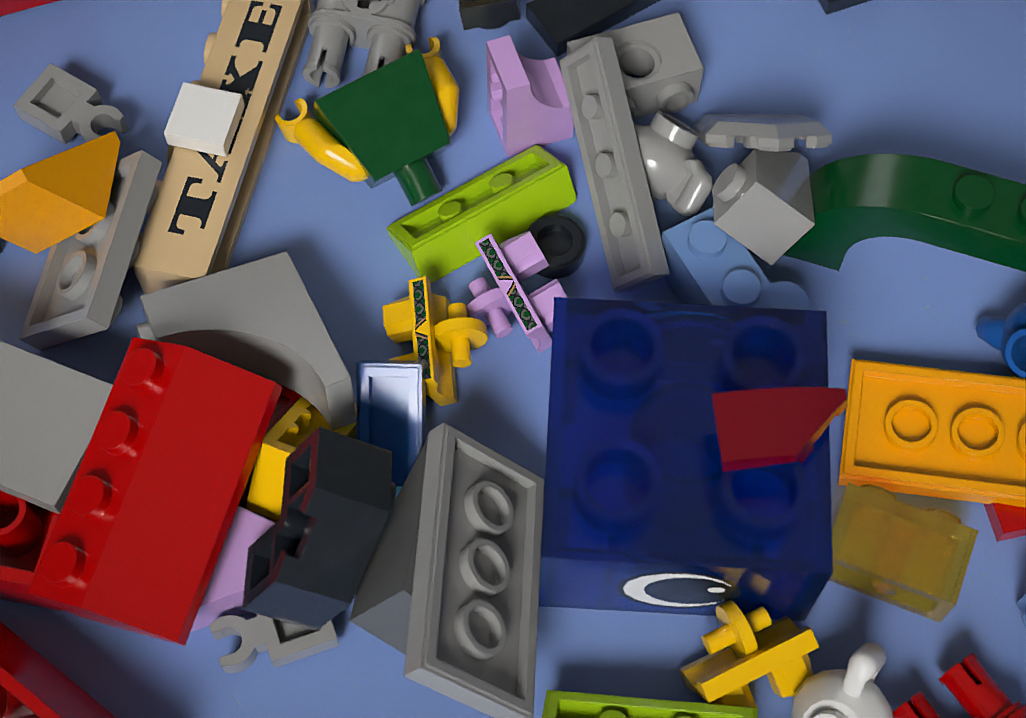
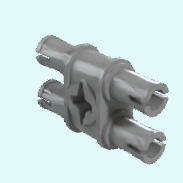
[302,0,425,88]

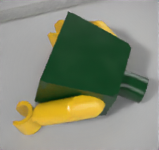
[274,37,460,207]

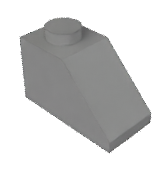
[712,149,815,265]

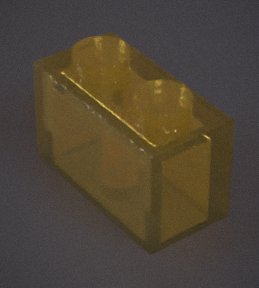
[813,482,978,623]

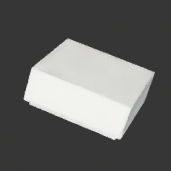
[164,82,245,157]

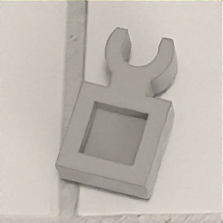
[13,63,128,145]
[209,614,340,673]

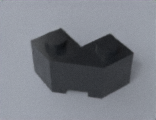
[242,426,396,631]

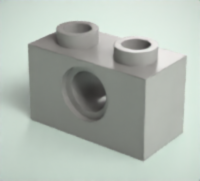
[567,12,704,121]

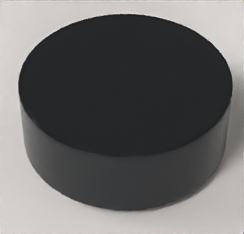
[527,215,585,279]

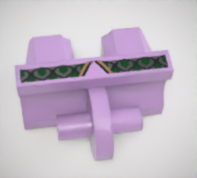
[467,231,576,353]

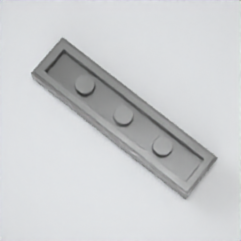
[559,37,670,293]

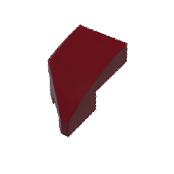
[712,387,848,472]

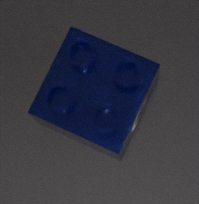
[539,297,833,621]

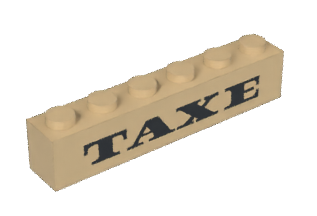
[131,0,315,294]

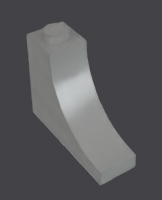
[136,251,357,430]

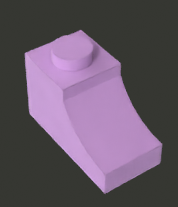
[486,35,574,157]

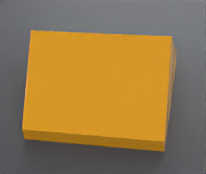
[0,131,121,254]

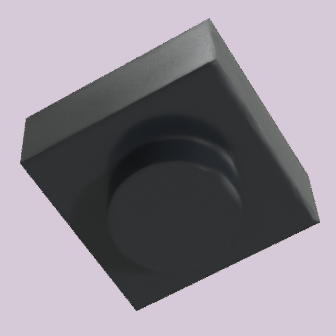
[459,0,521,30]

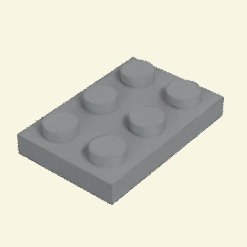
[19,150,162,350]

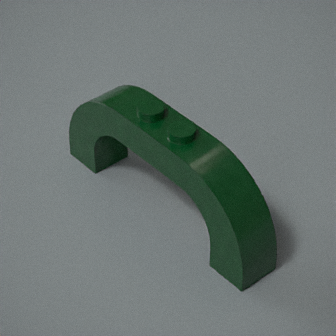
[783,153,1026,272]

